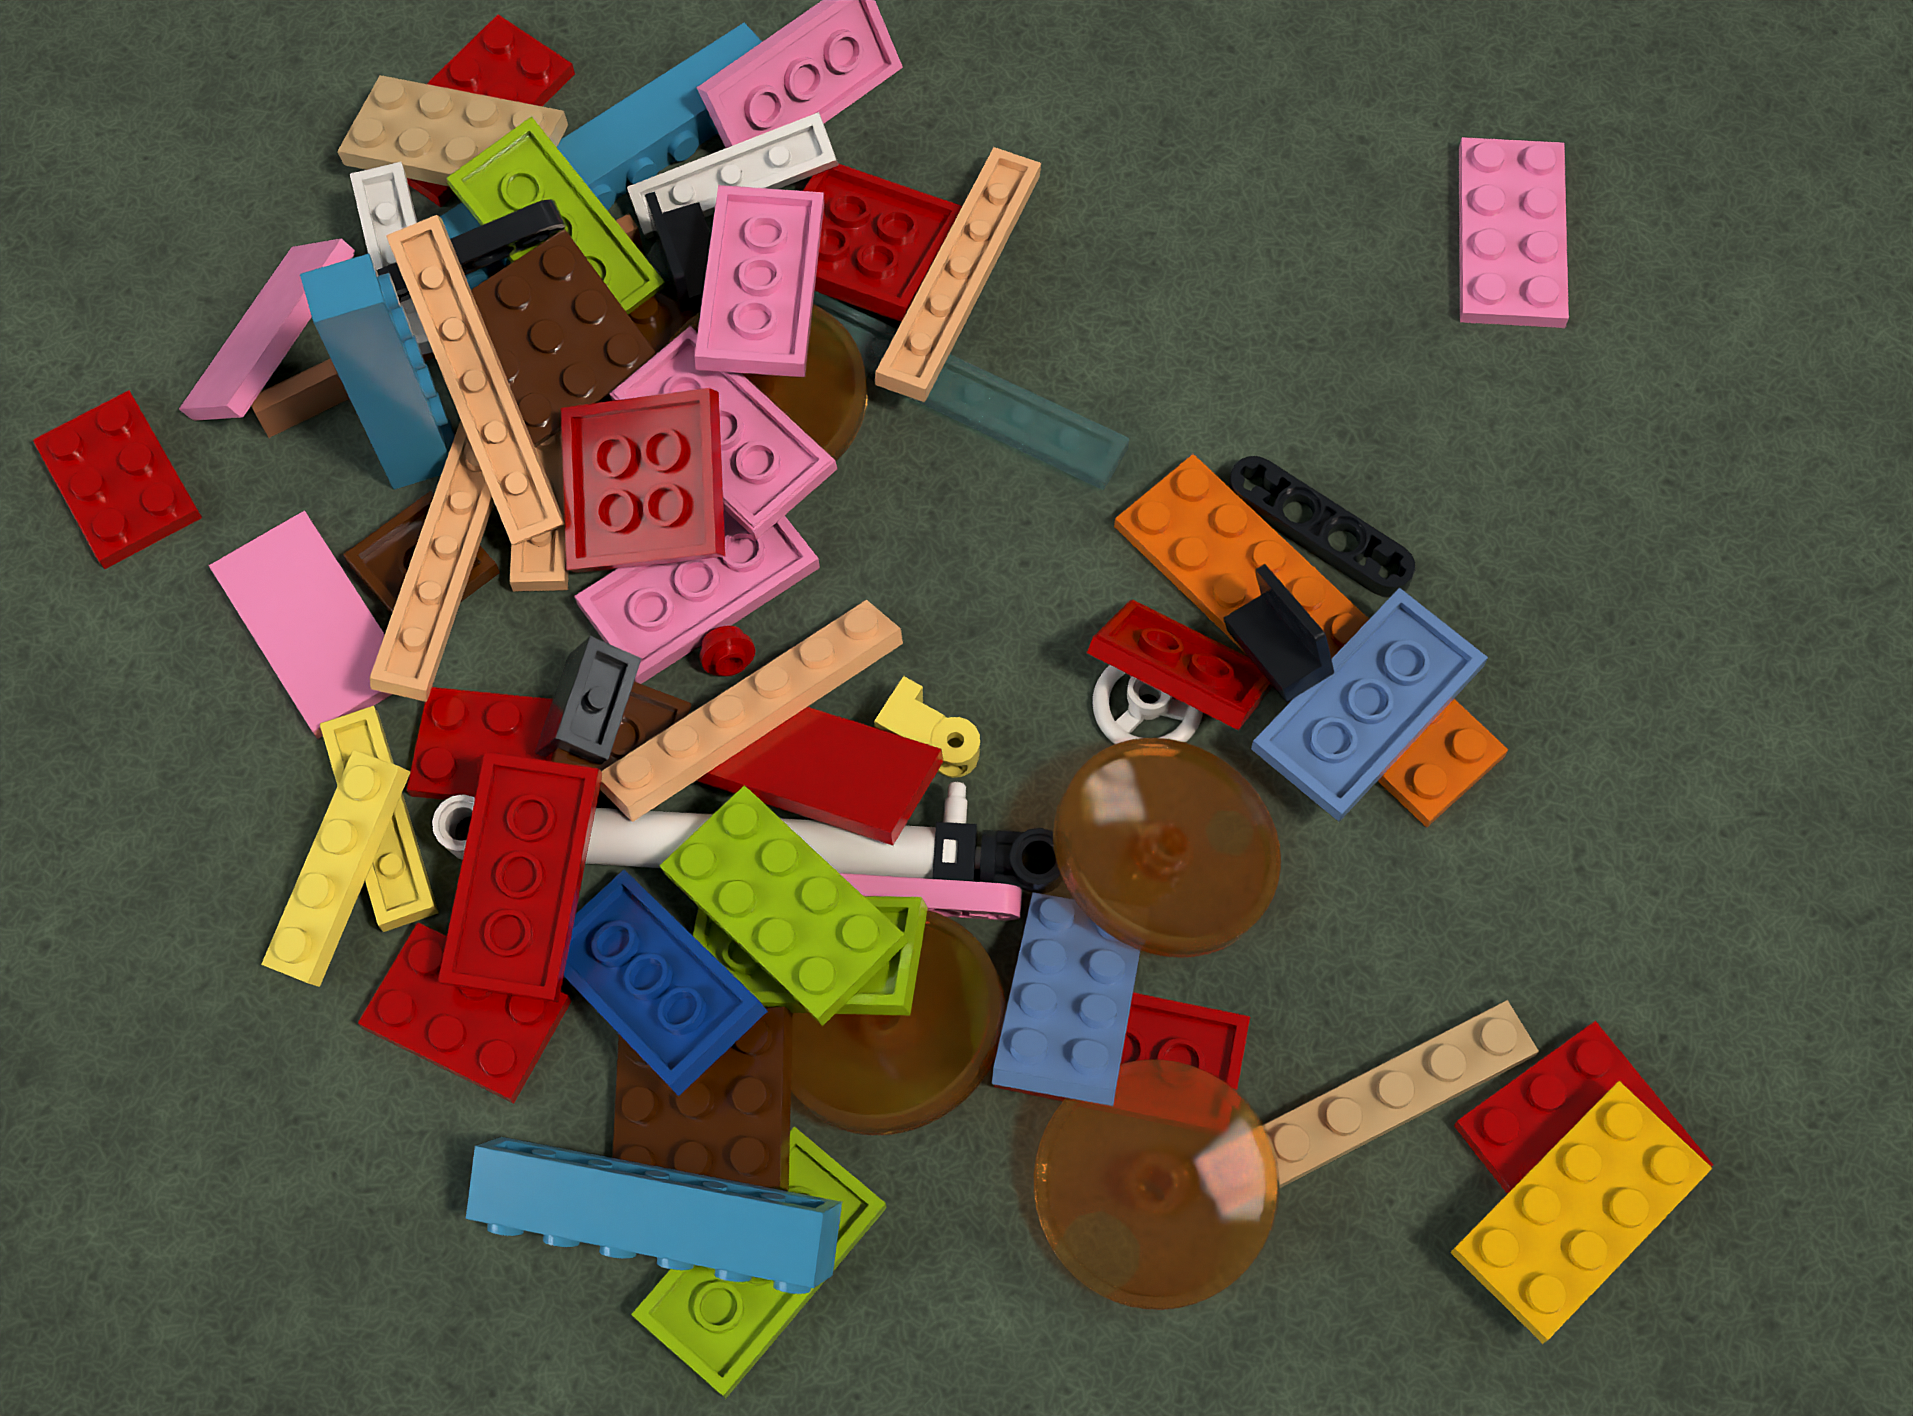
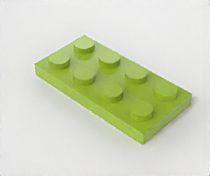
[447,116,665,314]
[659,785,908,1026]
[693,896,928,1016]
[631,1126,887,1399]

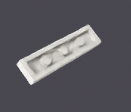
[627,112,839,239]
[350,162,433,355]

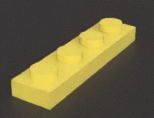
[320,706,439,932]
[261,750,410,987]

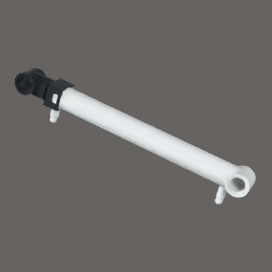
[432,782,1068,894]

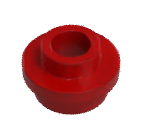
[700,625,756,676]

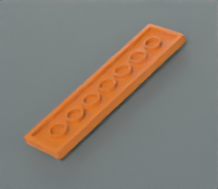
[1114,454,1508,828]

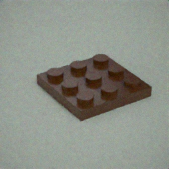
[471,228,657,448]
[612,1007,793,1191]

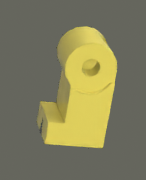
[874,676,980,778]

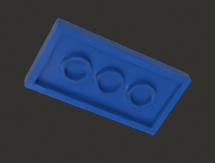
[564,870,768,1096]

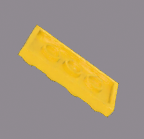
[1450,1081,1712,1344]

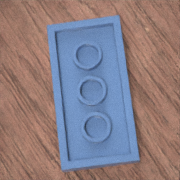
[1251,588,1488,822]
[992,892,1147,1106]

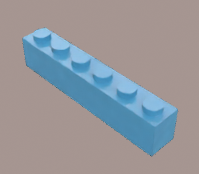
[300,254,455,490]
[466,1137,842,1294]

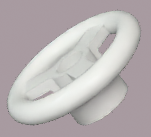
[1092,665,1203,755]

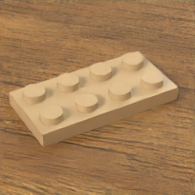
[337,75,568,186]

